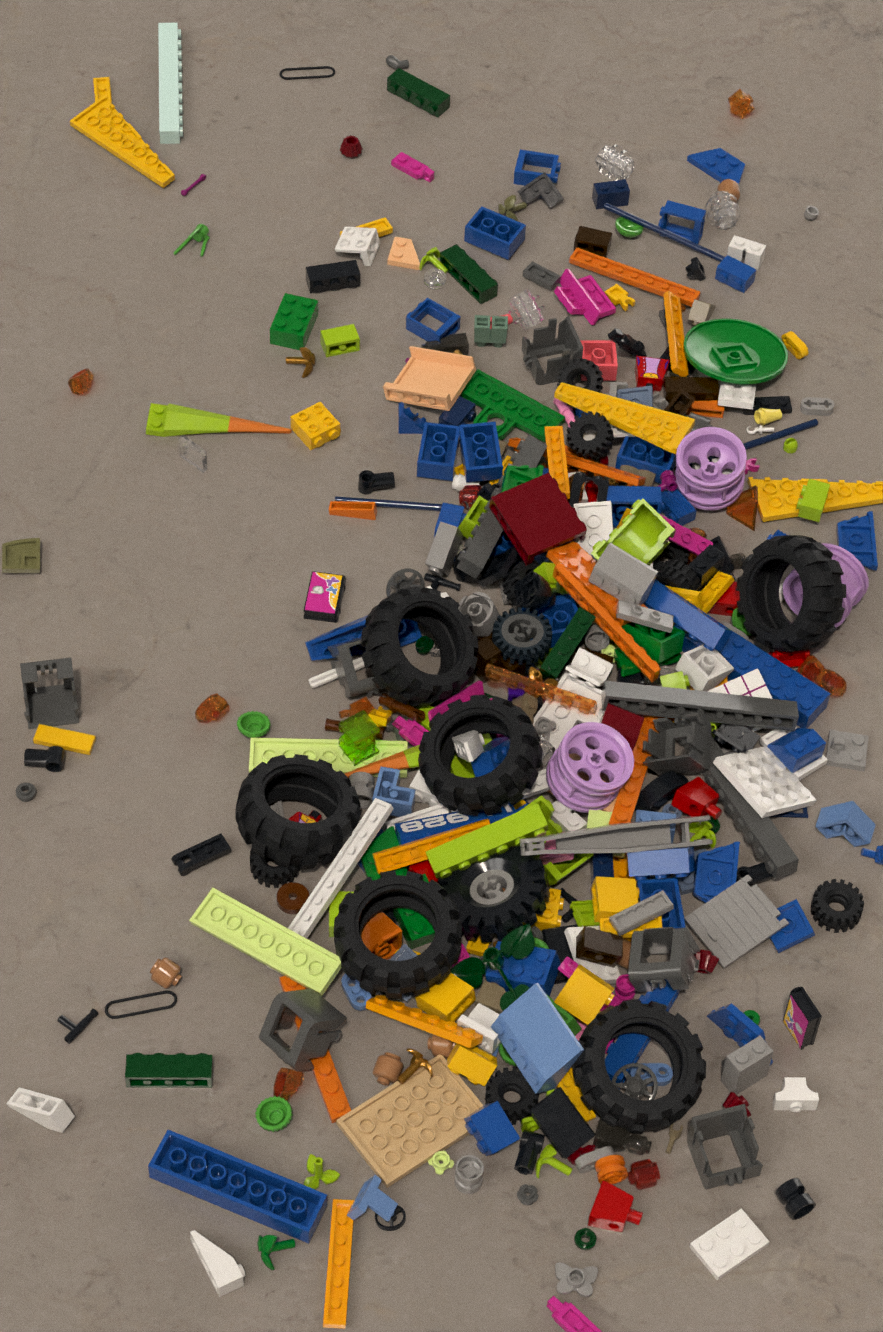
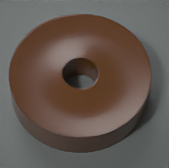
[277,882,309,914]

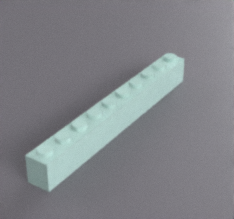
[158,23,183,144]

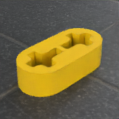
[781,331,808,359]

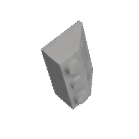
[589,543,658,606]

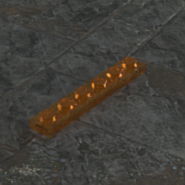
[485,664,597,715]

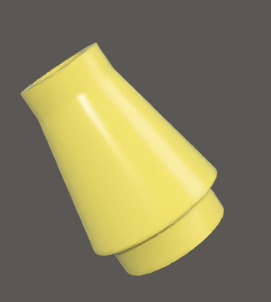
[754,408,782,425]

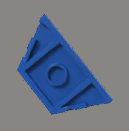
[687,148,745,185]
[836,511,878,571]
[693,842,740,903]
[707,1003,773,1065]

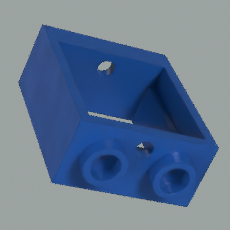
[513,149,561,186]
[658,200,706,244]
[406,298,461,348]

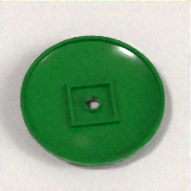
[683,318,788,384]

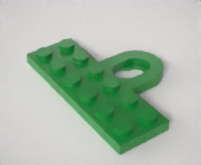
[460,369,565,443]

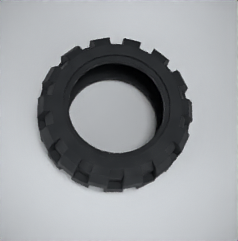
[736,535,846,652]
[361,586,479,707]
[418,695,543,816]
[235,754,361,869]
[333,870,462,999]
[573,999,706,1134]

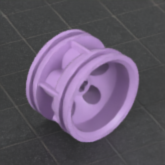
[675,427,747,510]
[783,543,869,628]
[546,722,634,813]

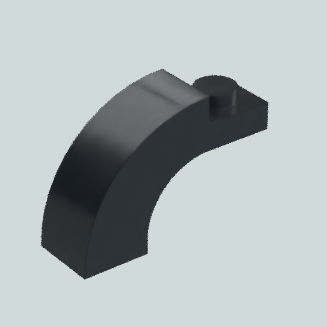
[635,770,689,812]

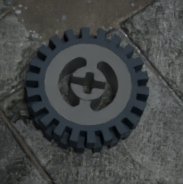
[492,607,552,665]

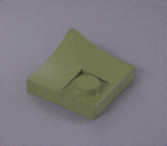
[2,538,40,573]

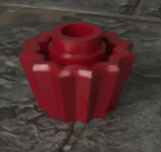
[340,135,363,158]
[694,950,719,974]
[722,1092,751,1117]

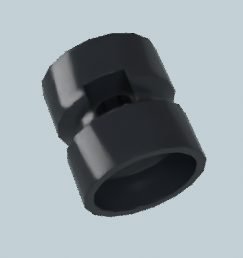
[775,1178,816,1220]

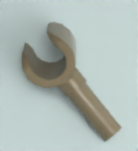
[665,1123,683,1154]

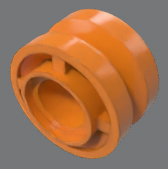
[595,1155,628,1184]

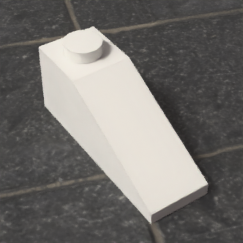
[452,730,485,762]
[6,1087,75,1133]
[190,1230,246,1297]

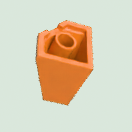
[361,912,402,960]

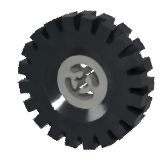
[438,845,550,942]

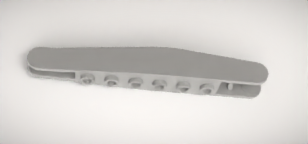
[520,815,713,856]

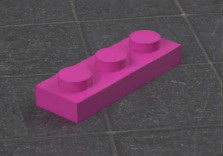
[577,275,616,318]

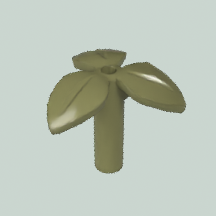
[498,195,527,221]

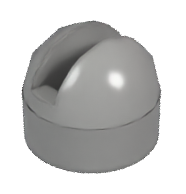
[804,206,819,220]

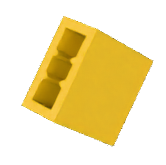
[290,402,340,451]
[591,876,639,922]
[522,888,564,932]
[554,964,615,1025]
[415,973,476,1022]

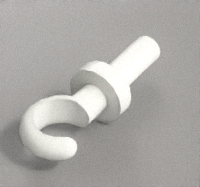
[746,425,774,435]

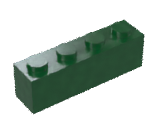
[387,68,450,118]
[440,244,498,304]
[539,607,596,680]
[125,1053,213,1088]

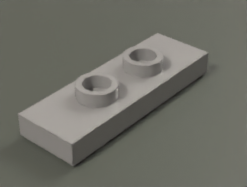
[616,600,673,633]
[609,891,674,936]

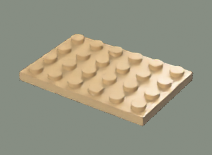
[336,1055,484,1188]

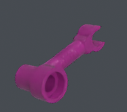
[657,470,678,492]

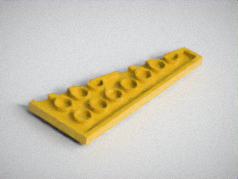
[70,95,175,188]
[554,382,695,454]
[747,477,883,522]

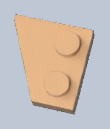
[387,237,420,270]

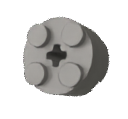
[458,592,500,637]

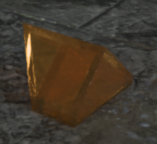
[726,485,758,532]

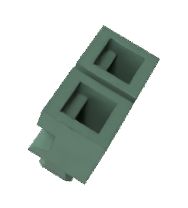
[474,315,508,348]

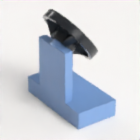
[347,1175,406,1231]

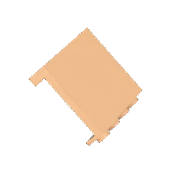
[383,346,476,411]

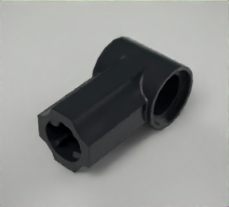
[358,470,395,495]
[24,746,65,772]
[736,862,773,886]
[514,1129,545,1175]

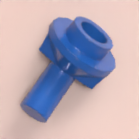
[861,845,883,865]

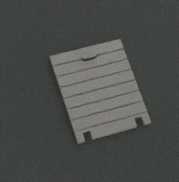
[684,874,789,969]

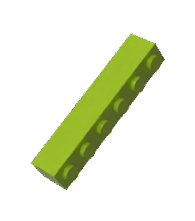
[426,804,548,879]

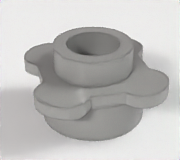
[534,717,556,738]

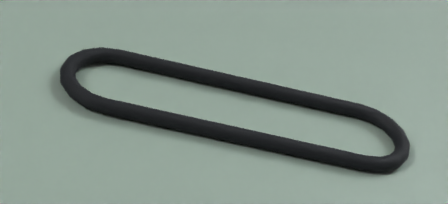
[279,66,335,80]
[105,990,177,1019]

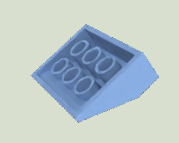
[491,983,584,1094]

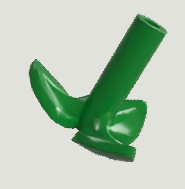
[257,1235,295,1270]

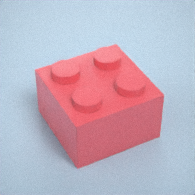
[580,340,618,381]

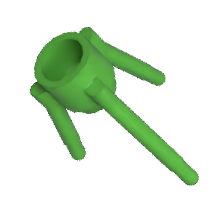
[173,224,210,257]

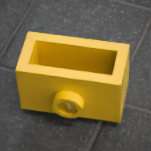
[447,1043,497,1086]

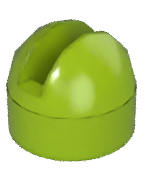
[783,438,798,453]

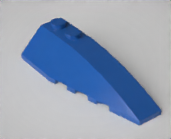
[305,615,422,661]

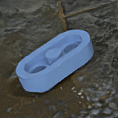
[341,974,371,1011]
[630,1063,673,1086]

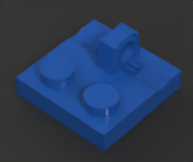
[770,899,815,953]

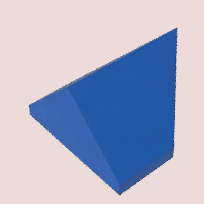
[398,402,426,434]

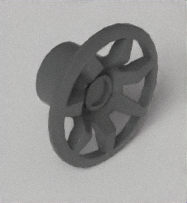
[386,568,425,597]
[612,1063,658,1100]

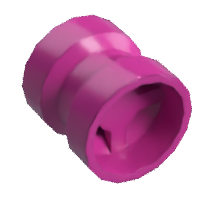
[614,974,636,1001]

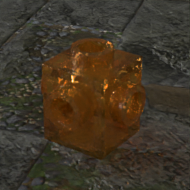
[728,89,755,119]

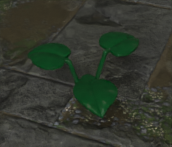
[450,924,535,1011]

